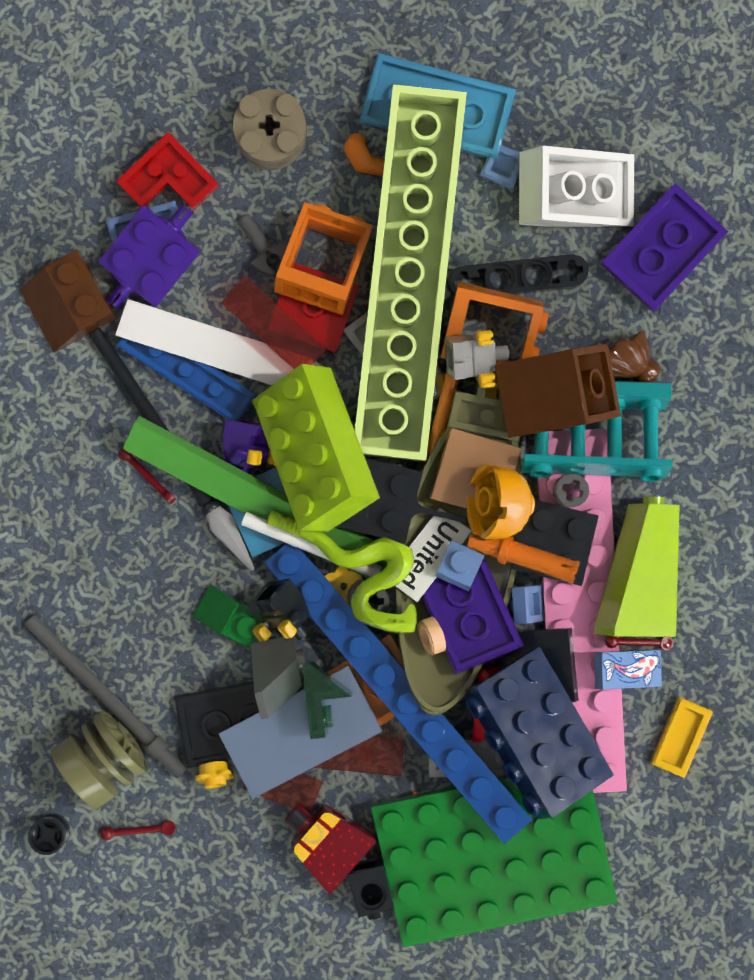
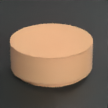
[417,616,446,656]

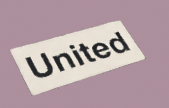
[396,508,472,602]

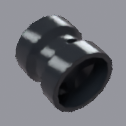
[28,813,70,855]

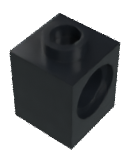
[347,858,394,920]

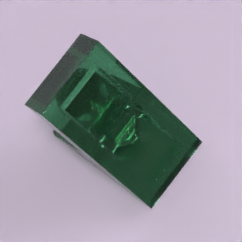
[302,661,353,739]

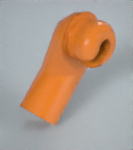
[344,133,385,177]

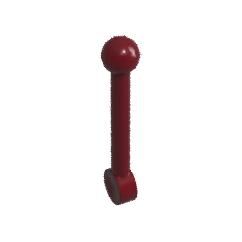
[118,448,176,505]
[604,636,673,651]
[100,820,176,841]

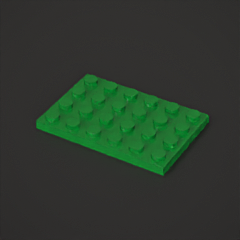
[371,775,618,948]

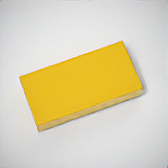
[650,696,713,778]

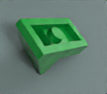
[193,584,262,650]

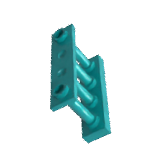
[521,381,673,482]

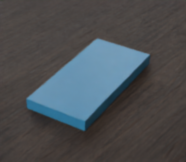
[359,53,516,161]

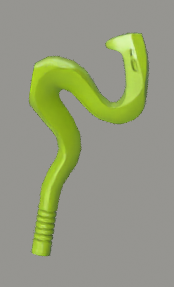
[267,510,417,633]

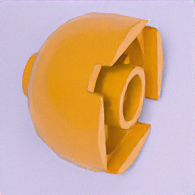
[467,464,535,540]

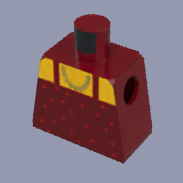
[285,804,376,895]

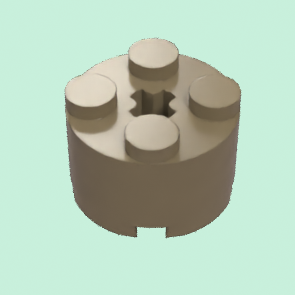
[233,89,307,170]

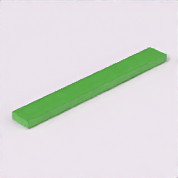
[123,416,387,579]

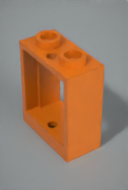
[274,202,373,315]
[441,282,549,364]

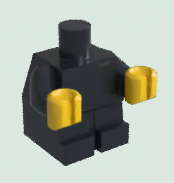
[248,578,310,641]

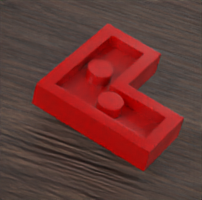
[116,132,219,211]

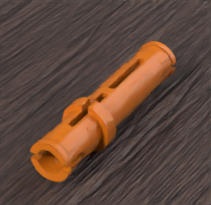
[467,532,580,584]

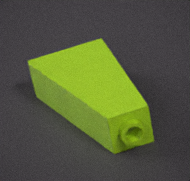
[594,497,680,637]

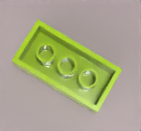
[252,364,380,532]

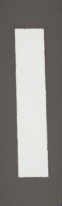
[115,299,324,385]

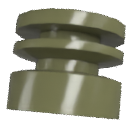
[51,710,149,810]

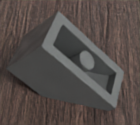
[250,636,307,719]

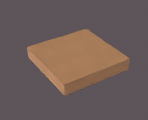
[429,427,521,509]

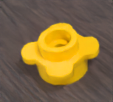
[195,761,234,789]

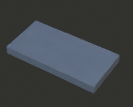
[219,665,383,799]

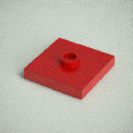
[268,263,360,354]

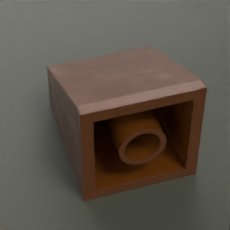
[495,344,621,438]

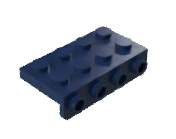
[465,646,614,819]

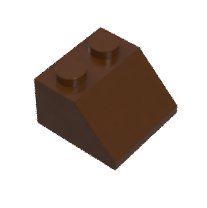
[20,249,118,353]

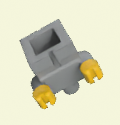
[445,329,509,388]

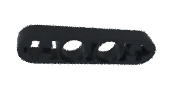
[448,254,589,297]

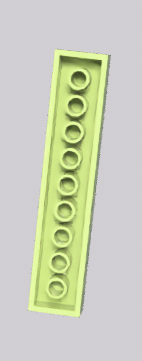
[355,84,467,462]

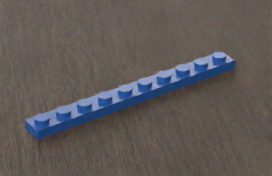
[264,543,533,844]

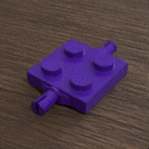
[99,203,201,308]

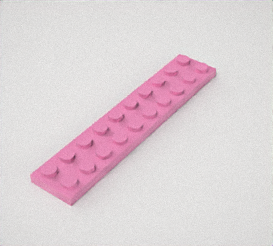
[537,429,627,793]

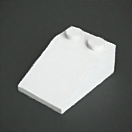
[519,146,634,227]

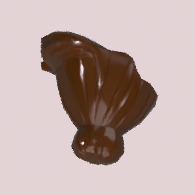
[609,330,661,383]

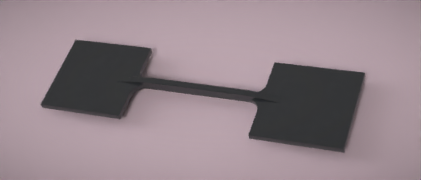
[336,458,599,586]

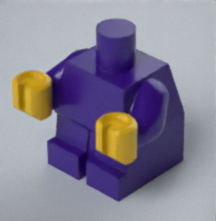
[223,419,276,474]

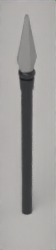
[89,328,254,571]

